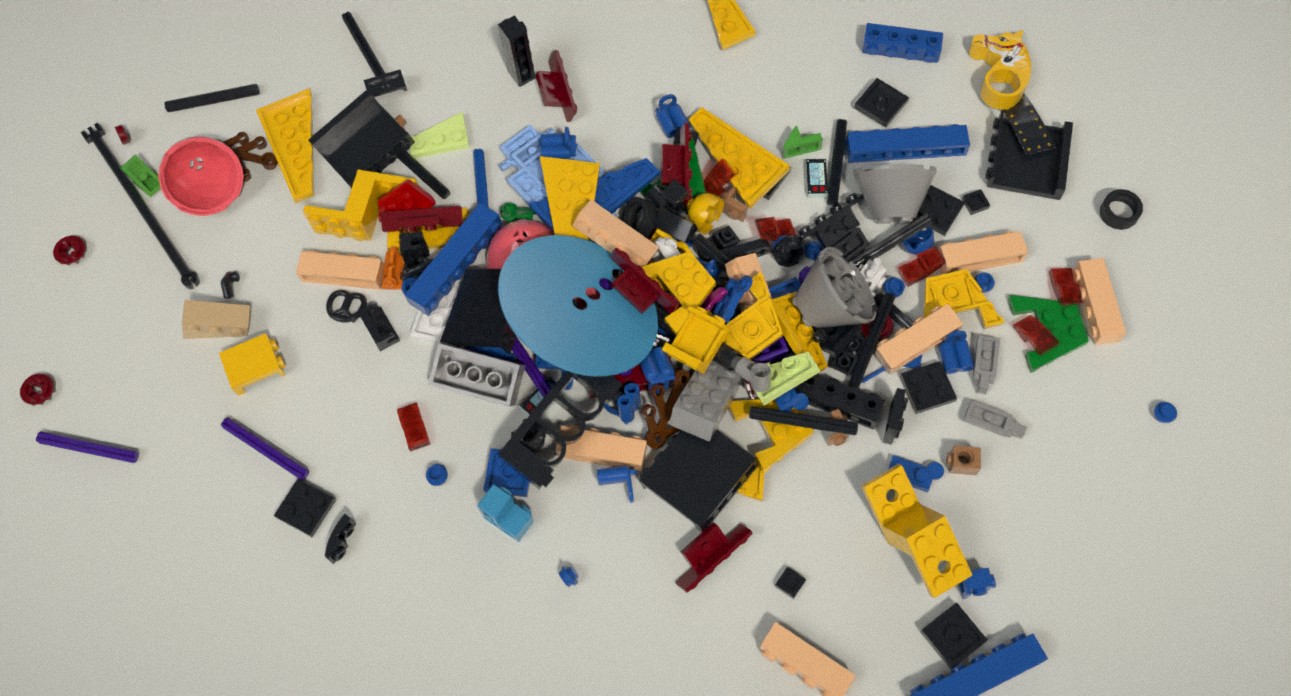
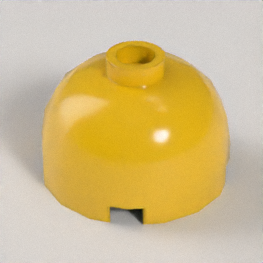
[687,193,725,235]

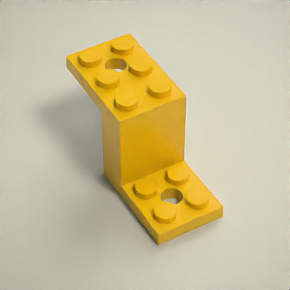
[303,170,419,241]
[861,464,972,598]

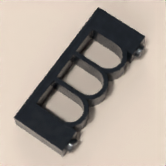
[498,371,623,490]

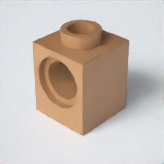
[946,445,981,475]

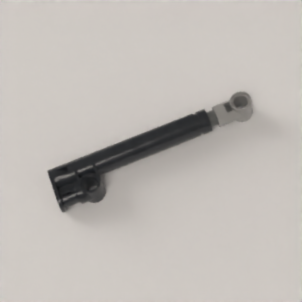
[655,302,771,392]

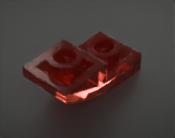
[704,158,736,196]
[754,217,796,241]
[898,246,946,287]
[1049,268,1083,305]
[1013,315,1059,356]
[397,402,431,452]

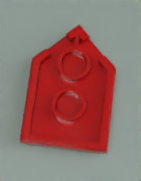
[378,179,436,222]

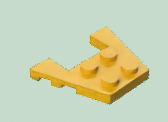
[641,251,716,336]
[924,269,1004,329]
[707,272,783,360]
[728,399,814,473]

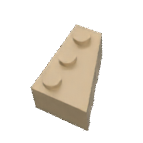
[182,300,250,339]

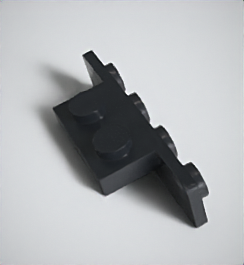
[795,193,864,240]

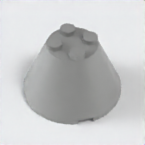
[853,164,937,224]
[792,247,876,328]

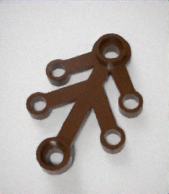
[216,132,278,182]
[641,368,690,449]

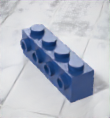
[862,23,943,63]

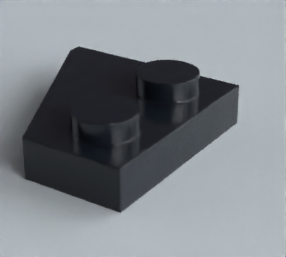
[816,227,870,261]

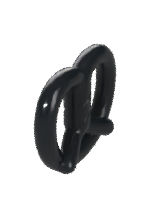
[400,257,434,281]
[326,290,367,323]

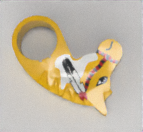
[969,30,1031,110]

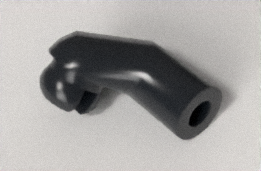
[220,271,240,299]

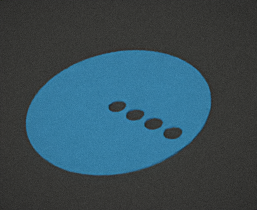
[498,235,658,376]

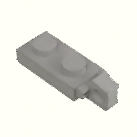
[973,335,1000,394]
[963,400,1027,439]

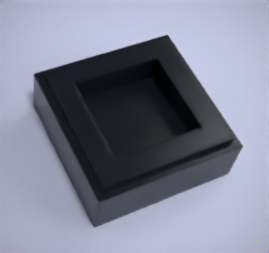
[661,179,690,208]
[962,189,990,215]
[775,566,806,599]

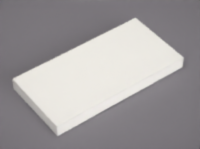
[409,270,466,344]

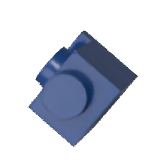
[959,568,996,599]

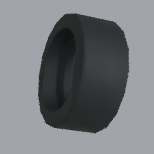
[1100,189,1143,230]
[621,197,658,237]

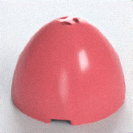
[158,136,244,216]
[487,219,555,269]

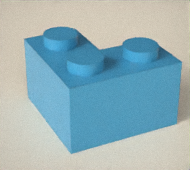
[477,484,534,542]

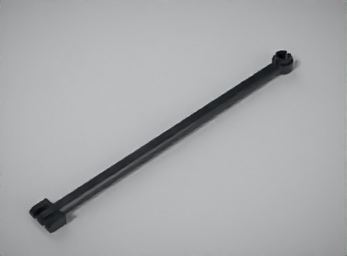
[80,122,200,289]

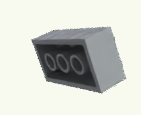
[428,343,526,407]
[669,361,742,442]

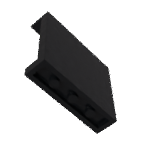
[308,90,415,189]
[985,110,1073,200]
[440,269,516,354]
[639,430,758,532]

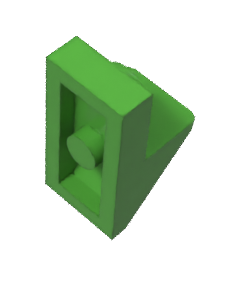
[782,125,823,159]
[120,155,161,197]

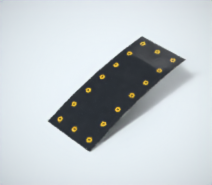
[1004,93,1056,155]

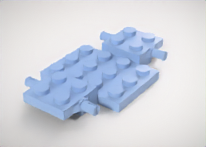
[498,125,617,239]

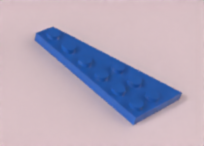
[529,158,660,232]

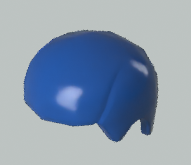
[902,227,934,255]

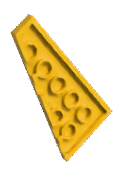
[256,88,314,203]
[689,107,790,209]
[540,156,600,241]

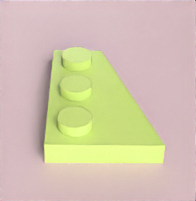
[410,111,470,159]
[755,352,821,405]

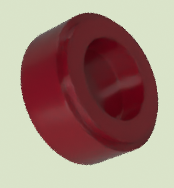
[114,125,130,145]

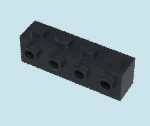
[498,15,536,87]
[795,373,885,430]

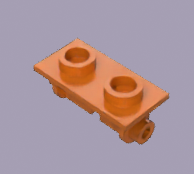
[381,247,405,290]

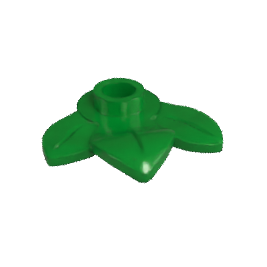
[500,202,536,222]

